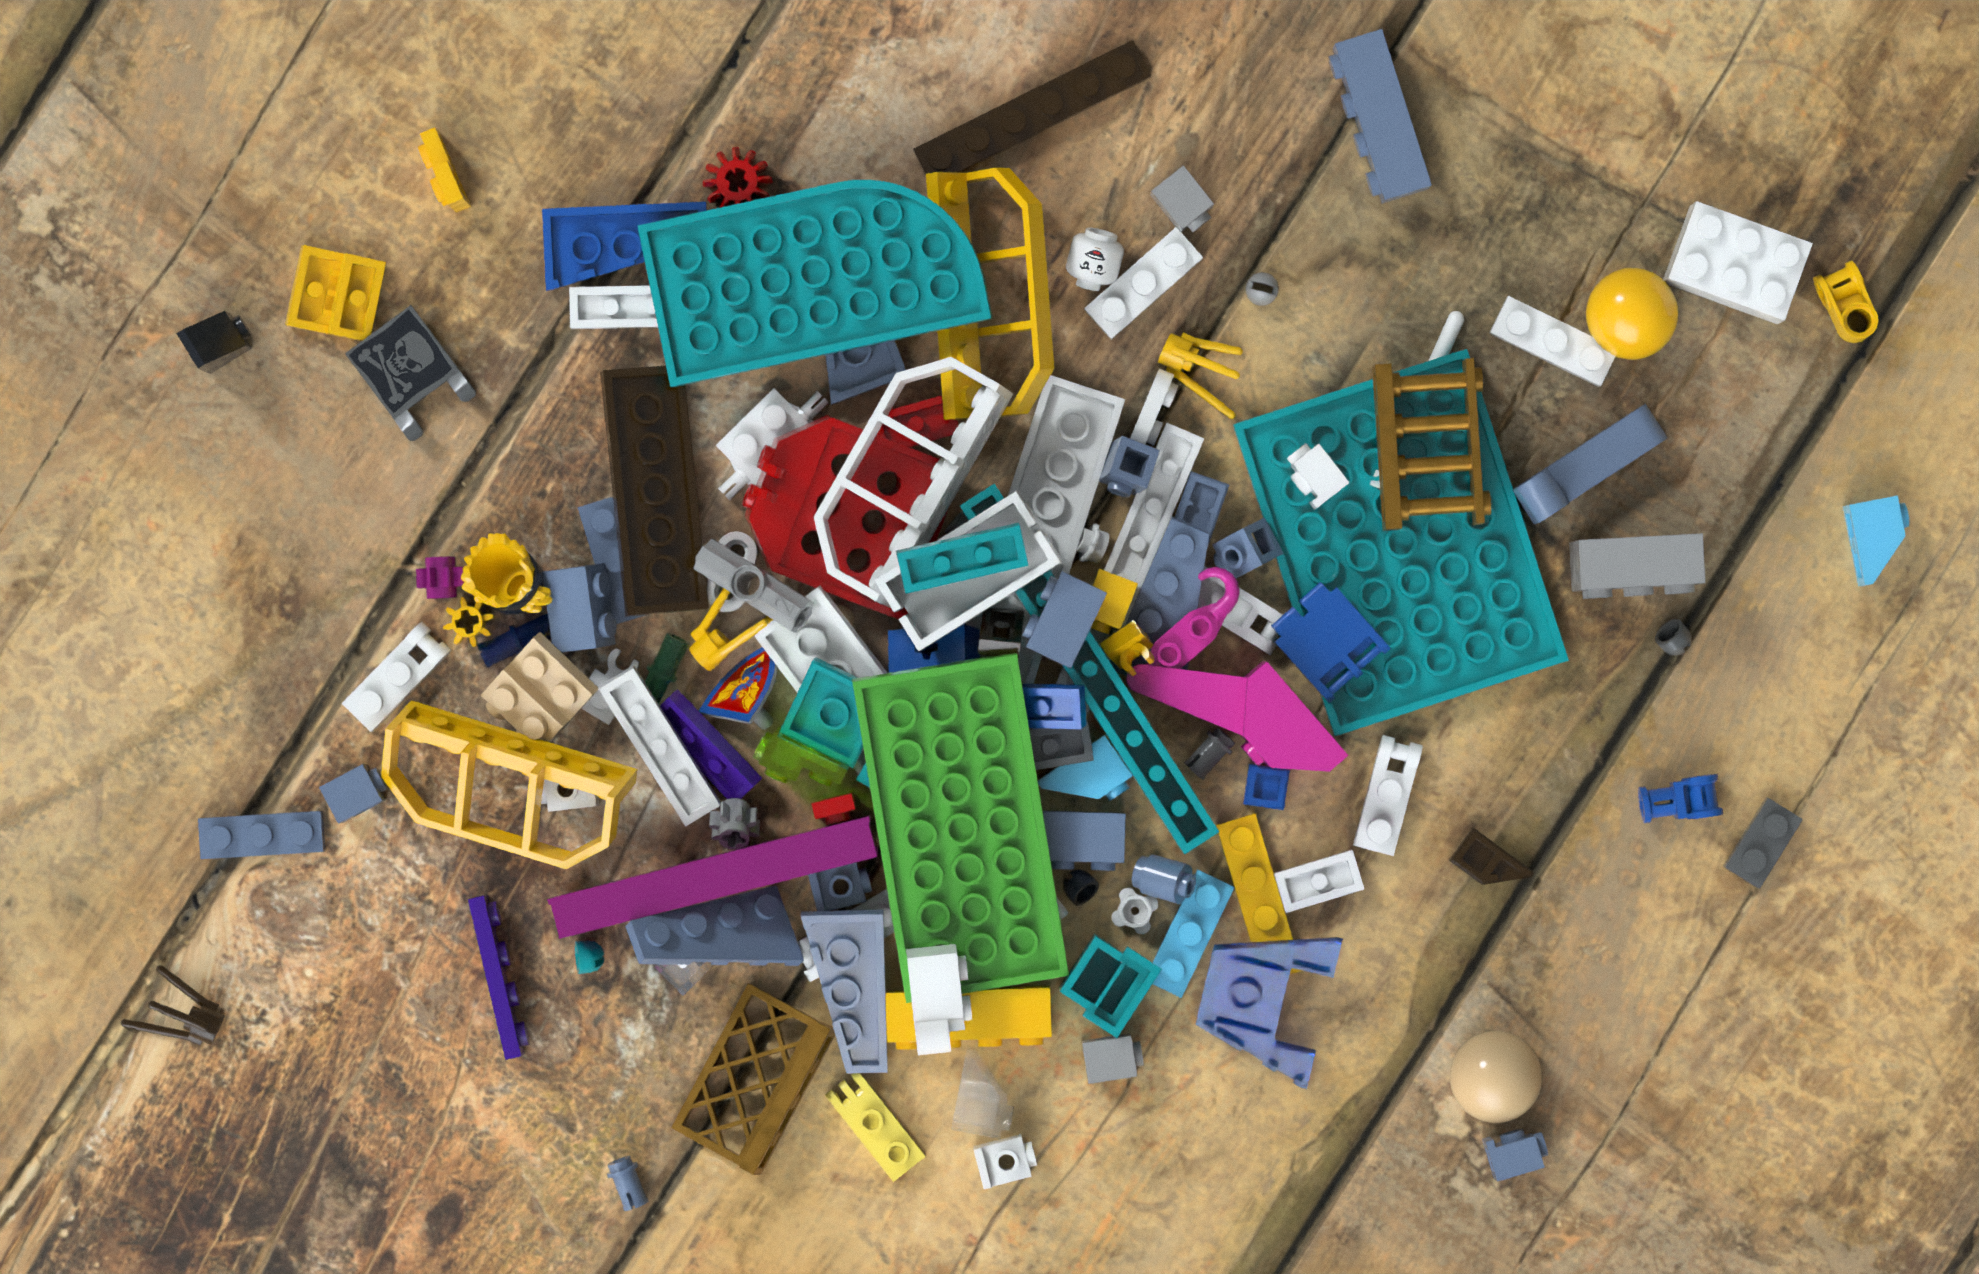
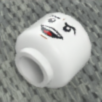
[1066,227,1124,291]

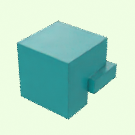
[1059,933,1162,1038]

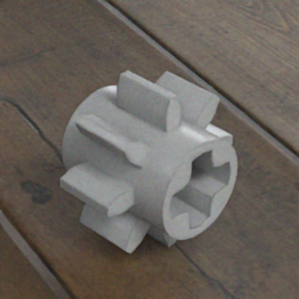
[709,798,760,849]

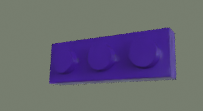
[660,689,762,799]

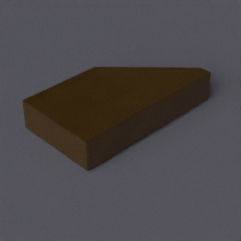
[1449,827,1535,885]

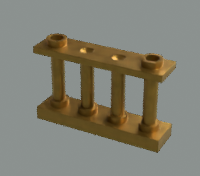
[1372,358,1491,531]

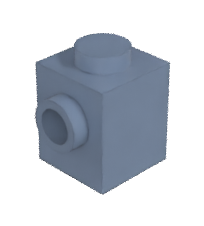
[1099,436,1160,498]

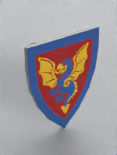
[698,647,777,730]

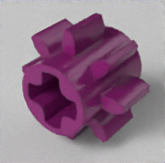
[416,556,464,599]

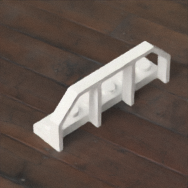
[814,357,1013,608]

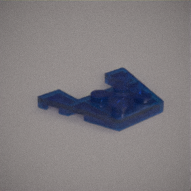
[1195,937,1343,1089]

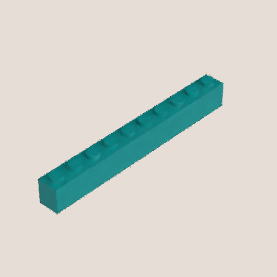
[960,483,1219,854]

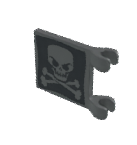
[345,305,476,441]

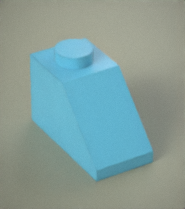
[1843,496,1909,587]
[1038,735,1132,801]

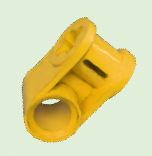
[1813,261,1879,343]

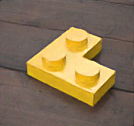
[417,127,471,213]

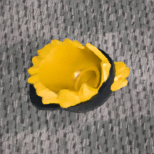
[461,533,553,615]

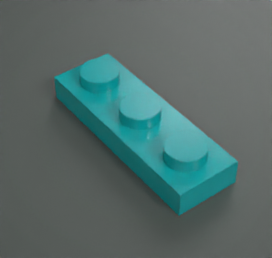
[896,523,1029,594]

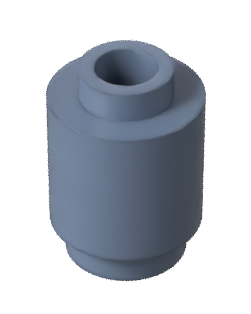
[1132,854,1196,904]

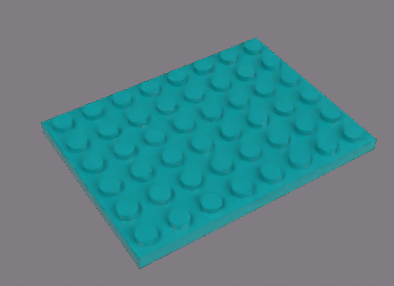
[1233,349,1569,736]

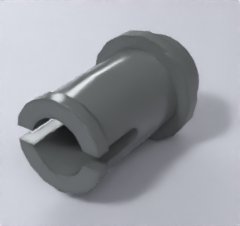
[1184,727,1235,780]

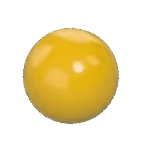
[1586,268,1678,360]

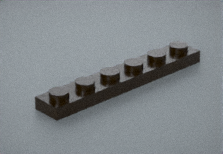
[913,40,1151,175]

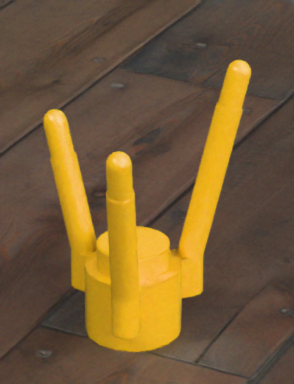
[1158,332,1243,419]
[689,588,773,671]

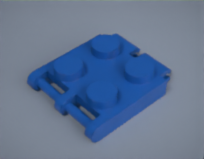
[1271,582,1391,704]

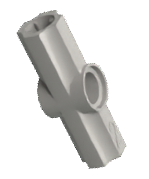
[693,539,814,633]

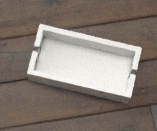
[874,491,1063,651]

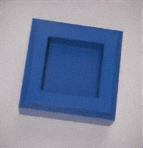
[1243,764,1290,810]

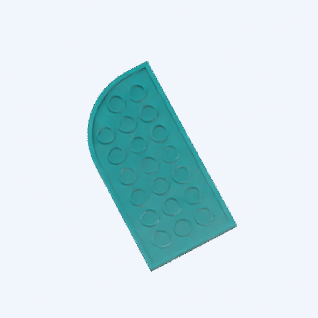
[638,180,993,387]

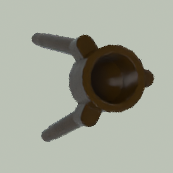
[121,965,225,1046]

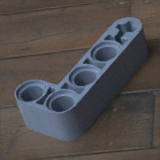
[1513,403,1668,524]

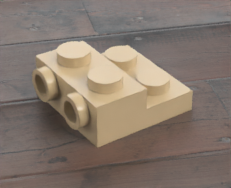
[481,632,598,743]

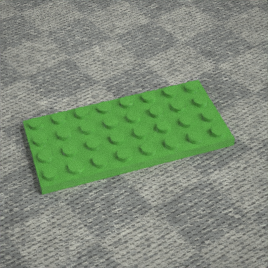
[852,653,1069,1003]

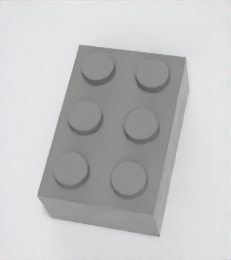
[1569,533,1706,599]

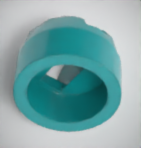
[575,940,605,974]

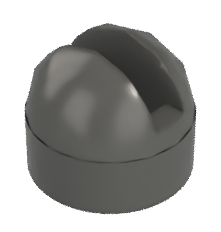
[1655,619,1692,655]

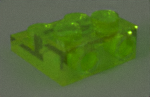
[753,725,850,786]

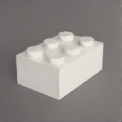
[1663,201,1813,324]

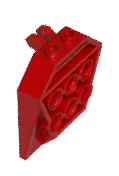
[742,415,951,620]

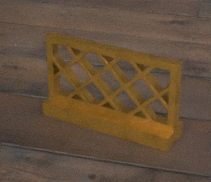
[671,983,835,1175]

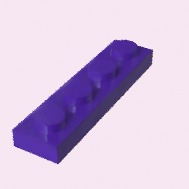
[468,894,530,1060]

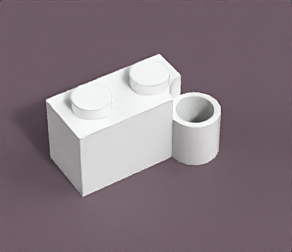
[906,944,972,1056]

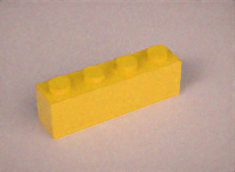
[885,985,1052,1050]

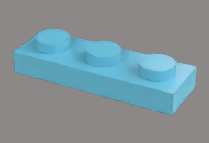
[1153,869,1235,998]

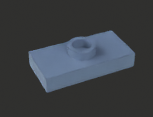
[1175,471,1229,548]

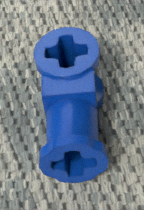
[1638,774,1723,824]

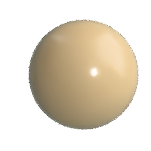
[1450,1031,1542,1123]

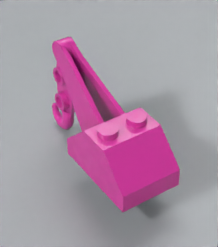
[1126,567,1349,772]

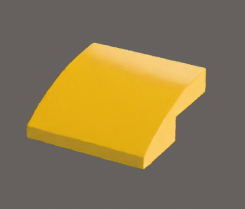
[285,245,386,341]

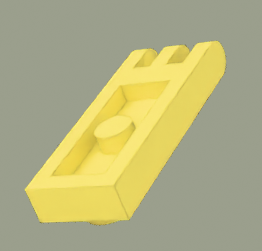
[825,1073,926,1182]

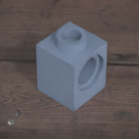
[319,764,388,824]

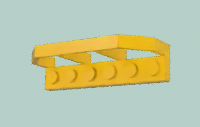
[926,168,1055,420]
[381,700,638,869]

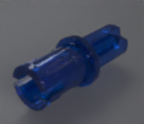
[477,613,551,668]

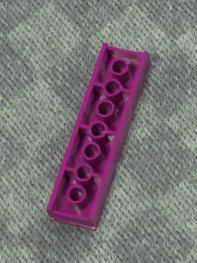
[547,815,879,939]

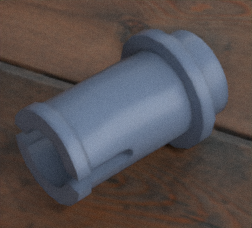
[607,1156,649,1211]

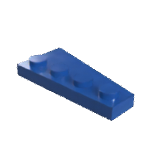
[542,202,707,291]

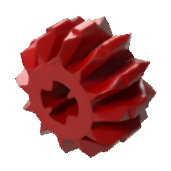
[703,147,773,208]

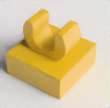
[1100,620,1154,677]

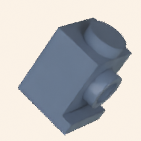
[1212,517,1284,578]
[808,862,872,911]
[1482,1129,1548,1182]

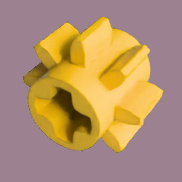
[443,597,495,647]

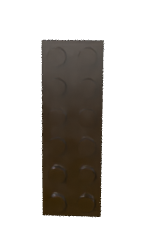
[600,365,709,617]

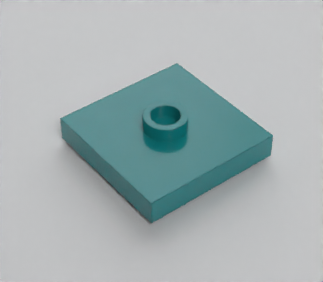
[779,657,864,768]

